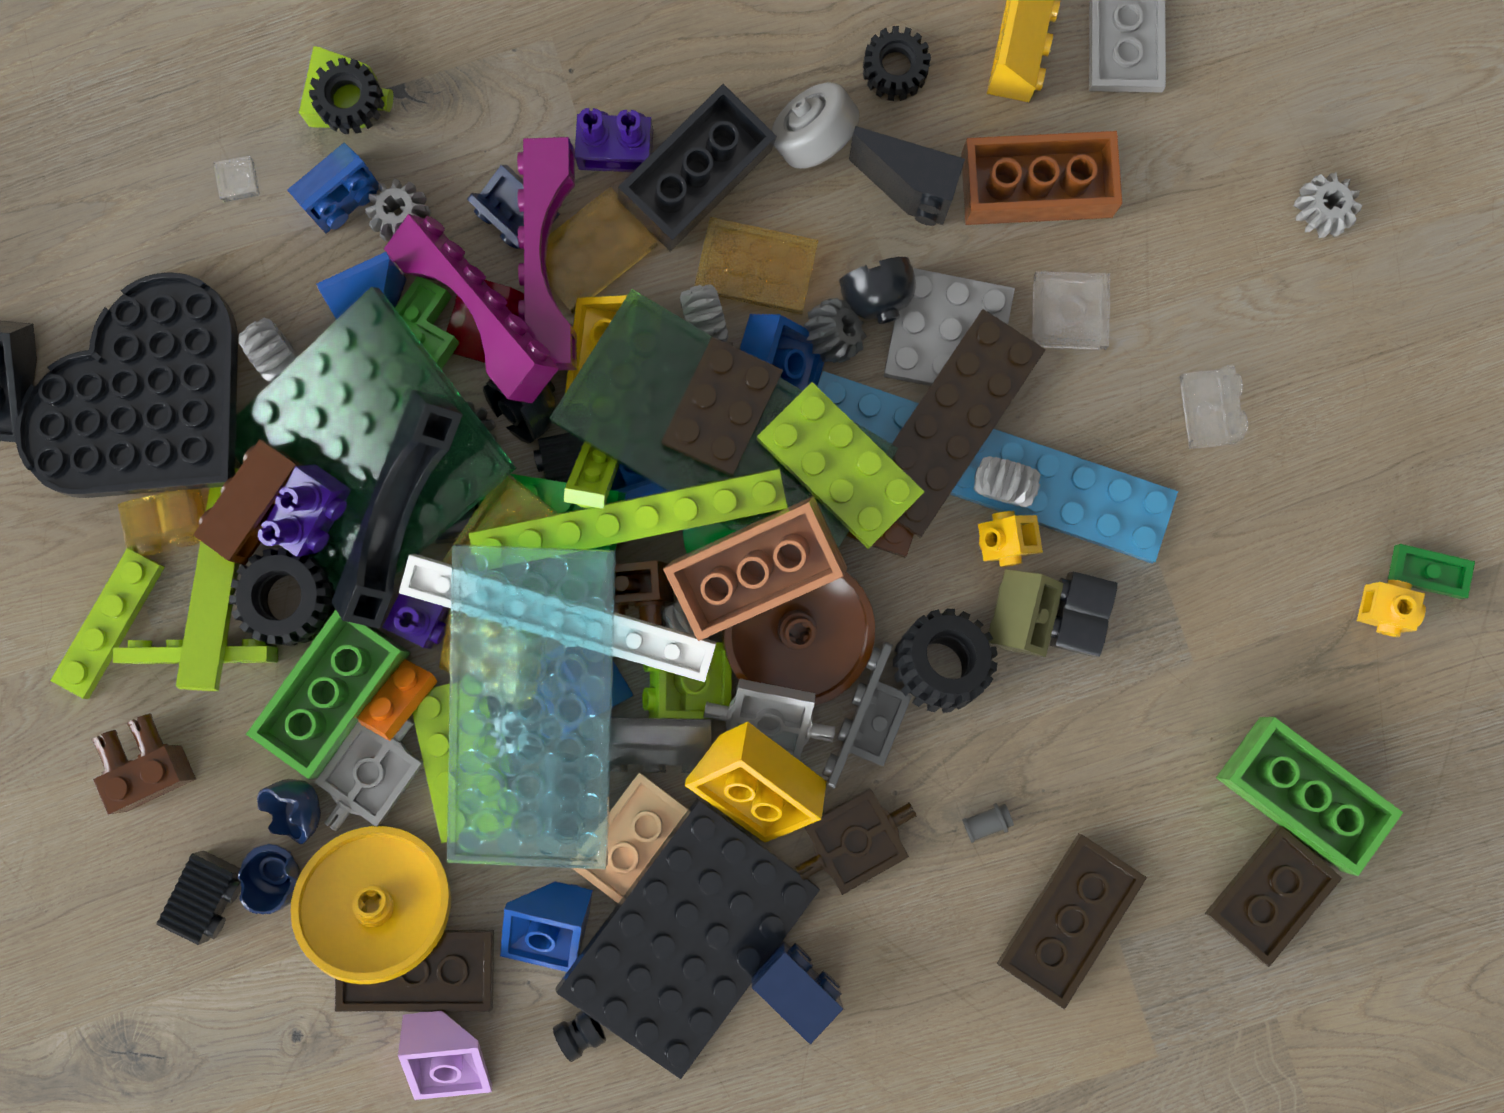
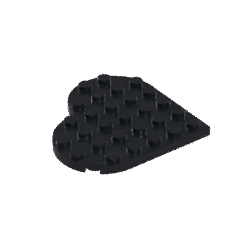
[15,272,238,498]

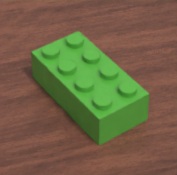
[246,610,411,779]
[1216,717,1403,876]

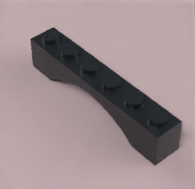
[331,389,463,629]

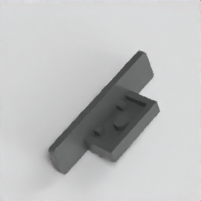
[822,642,912,789]

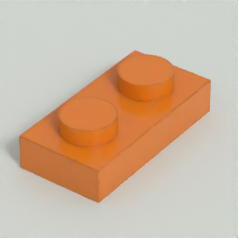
[357,659,438,741]

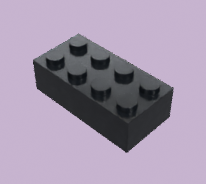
[617,84,777,252]

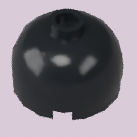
[839,257,916,324]
[483,379,557,444]

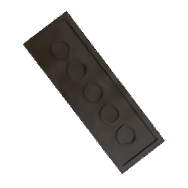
[886,309,1046,538]

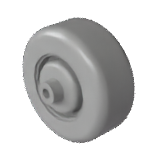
[771,82,860,169]

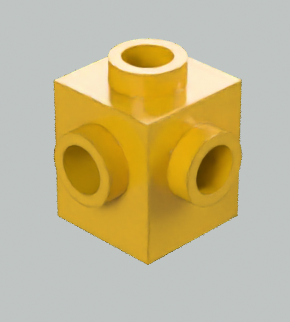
[978,511,1043,567]
[1357,580,1426,637]

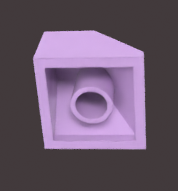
[398,1011,492,1100]

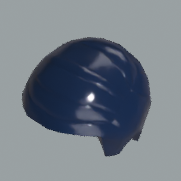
[257,779,321,844]
[238,844,301,915]

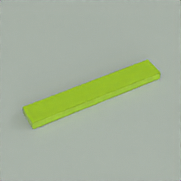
[176,468,239,691]

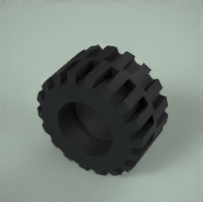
[229,548,337,646]
[893,608,998,713]

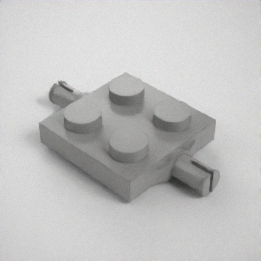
[703,679,835,761]
[314,720,423,831]

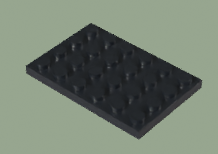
[555,798,820,1079]

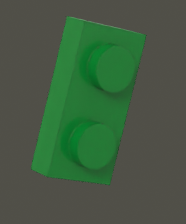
[1387,544,1475,599]

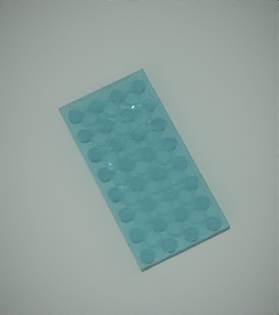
[447,544,616,870]

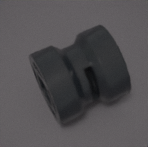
[553,1011,606,1062]

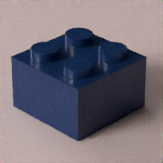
[752,941,843,1045]

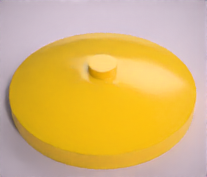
[290,826,451,984]

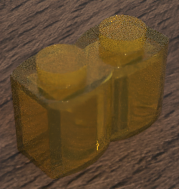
[117,489,205,556]

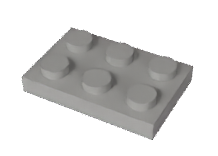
[1089,0,1166,93]

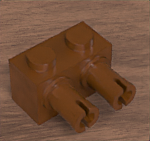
[605,560,674,626]
[91,713,196,815]

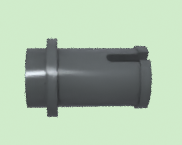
[962,803,1014,843]

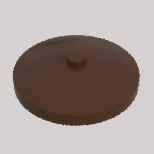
[722,572,875,706]

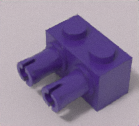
[575,108,654,172]
[258,465,351,557]
[382,593,455,649]

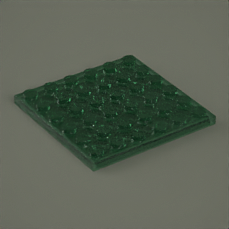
[235,287,517,591]

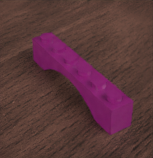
[517,137,577,371]
[384,214,559,403]

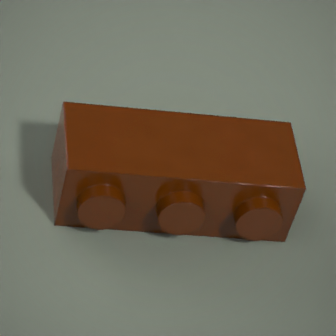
[193,439,303,565]

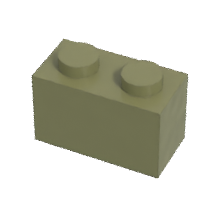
[989,569,1064,657]

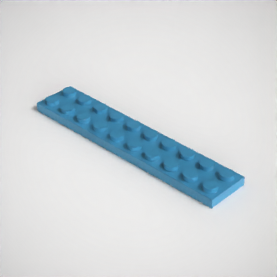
[817,371,1178,563]

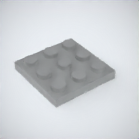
[883,268,1015,386]

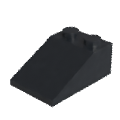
[849,126,965,226]
[0,320,37,443]

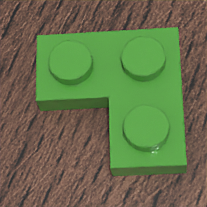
[377,276,460,373]

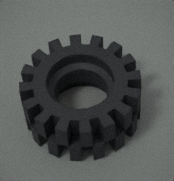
[863,26,931,101]
[309,58,384,134]

